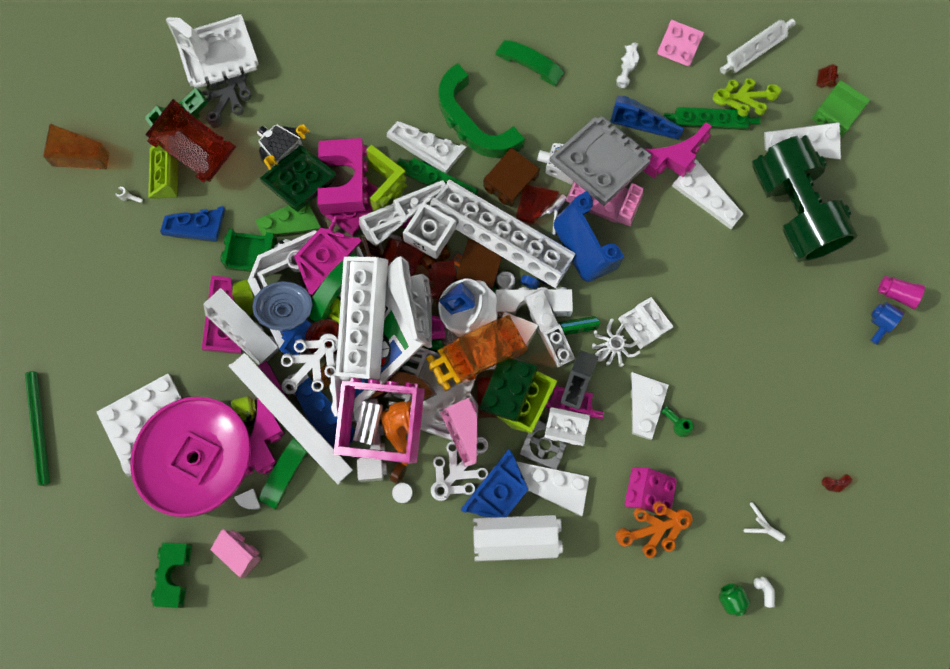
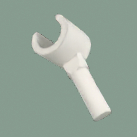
[115,187,144,203]

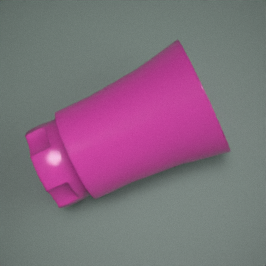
[878,276,925,310]

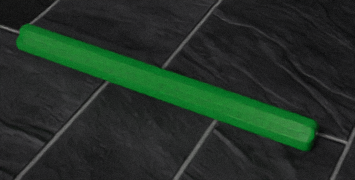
[25,371,50,486]

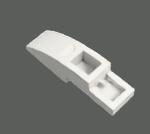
[524,289,575,367]

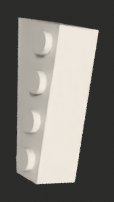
[203,288,278,365]

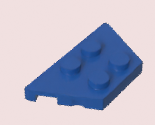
[461,449,529,518]

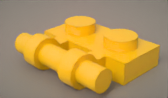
[426,341,474,392]

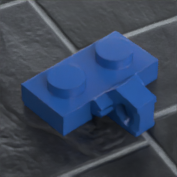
[279,320,318,355]

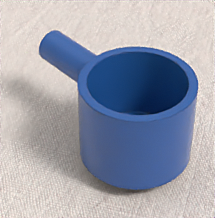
[870,302,904,345]

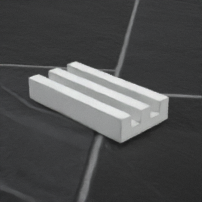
[353,401,383,445]

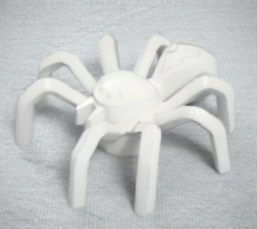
[592,318,642,367]

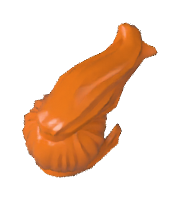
[381,401,422,466]

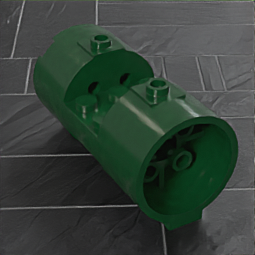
[752,135,858,263]

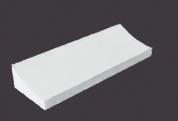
[336,257,388,379]

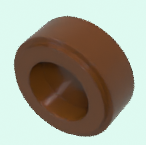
[390,463,407,484]

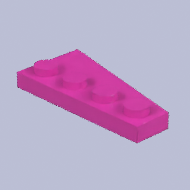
[202,276,242,354]

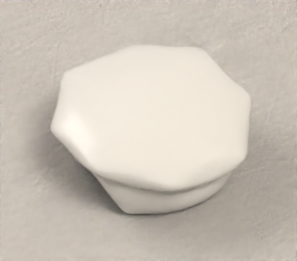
[438,279,497,338]

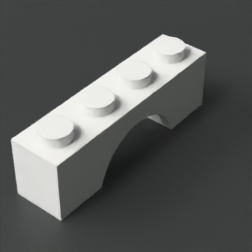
[495,287,573,317]
[354,399,387,482]

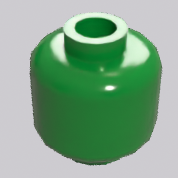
[718,583,750,616]

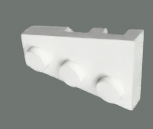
[631,372,669,440]

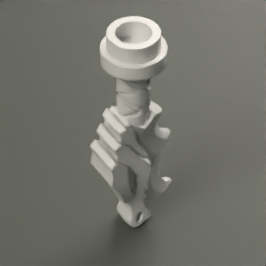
[616,43,639,88]

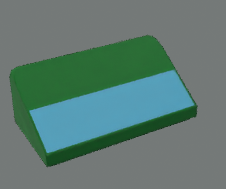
[559,316,600,335]

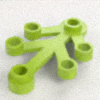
[713,78,781,116]

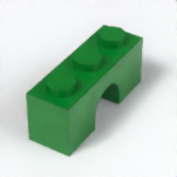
[151,542,192,608]

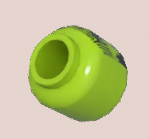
[230,396,257,423]

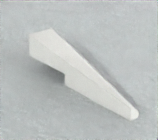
[359,180,446,246]

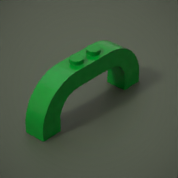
[438,63,525,158]

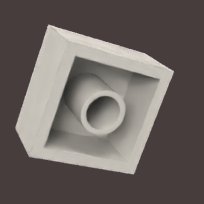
[403,202,456,259]

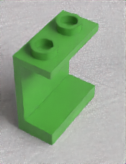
[811,80,870,138]

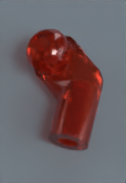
[821,474,853,493]

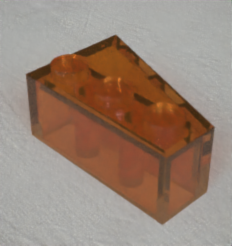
[43,124,110,170]

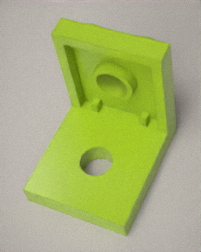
[366,145,407,212]

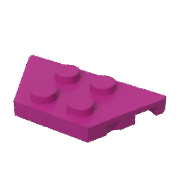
[294,228,362,296]

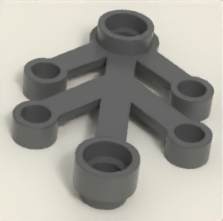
[201,70,252,128]

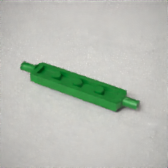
[663,107,761,130]
[397,157,486,201]

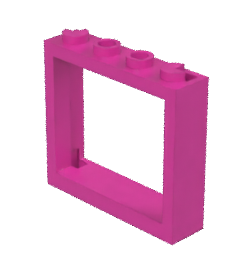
[334,378,425,463]

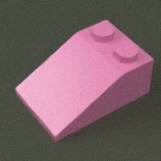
[440,398,477,467]

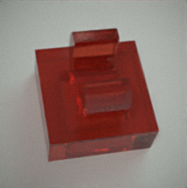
[816,64,838,88]

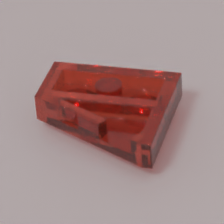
[516,185,559,224]

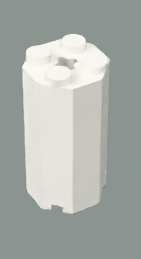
[473,515,563,561]

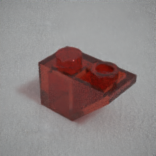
[428,260,456,305]

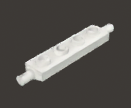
[720,19,796,74]

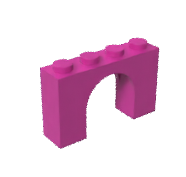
[318,138,368,214]

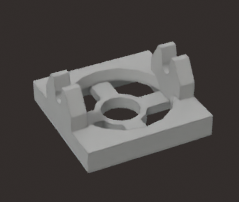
[519,420,567,470]

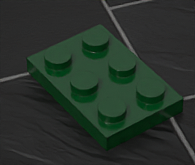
[479,356,538,422]

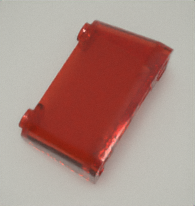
[145,99,236,183]

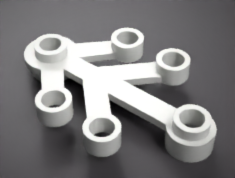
[281,334,338,394]
[431,437,488,501]

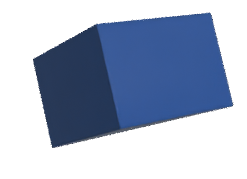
[439,282,476,315]

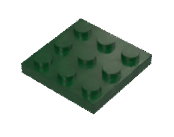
[260,145,338,212]

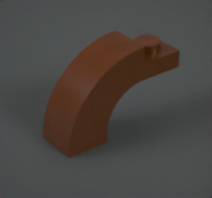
[369,372,437,402]

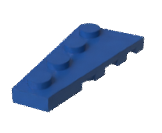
[295,377,355,448]

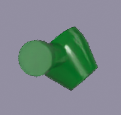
[661,405,694,437]

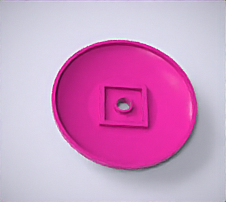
[130,397,251,517]

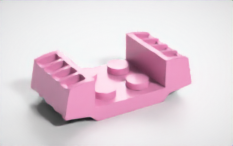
[566,182,644,226]

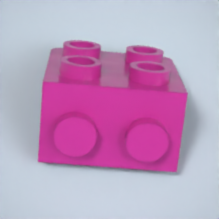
[624,467,677,517]

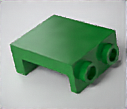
[220,228,277,272]

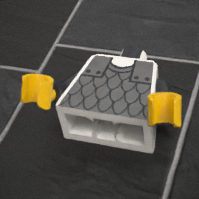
[257,124,310,170]

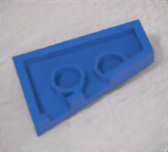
[160,206,225,241]

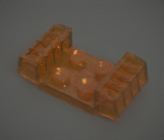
[443,315,528,384]

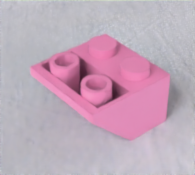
[211,529,262,578]

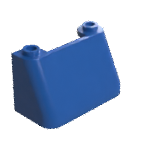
[554,191,624,282]

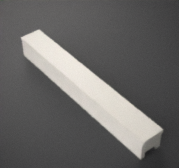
[229,353,353,485]

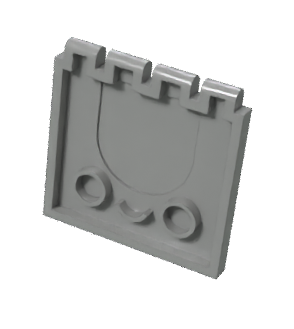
[550,116,652,206]

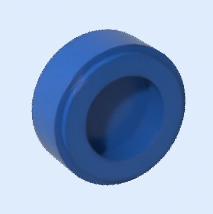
[520,275,540,289]

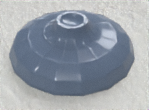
[252,281,312,331]

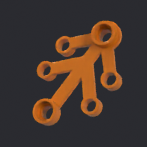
[615,501,693,558]

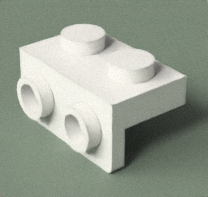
[545,407,590,446]

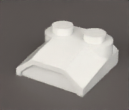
[166,17,209,63]

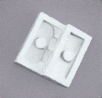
[618,297,673,349]

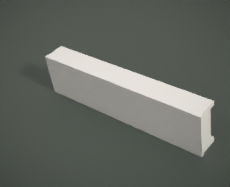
[430,180,576,288]

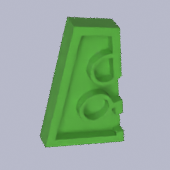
[255,203,321,237]

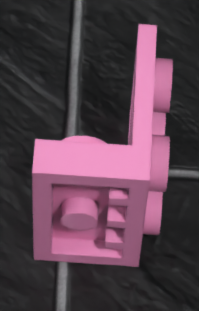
[657,20,704,66]

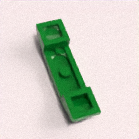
[495,40,564,87]
[309,254,358,326]
[258,437,309,510]

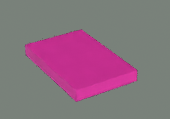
[324,181,379,237]

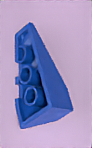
[610,95,684,140]

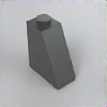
[560,350,599,410]

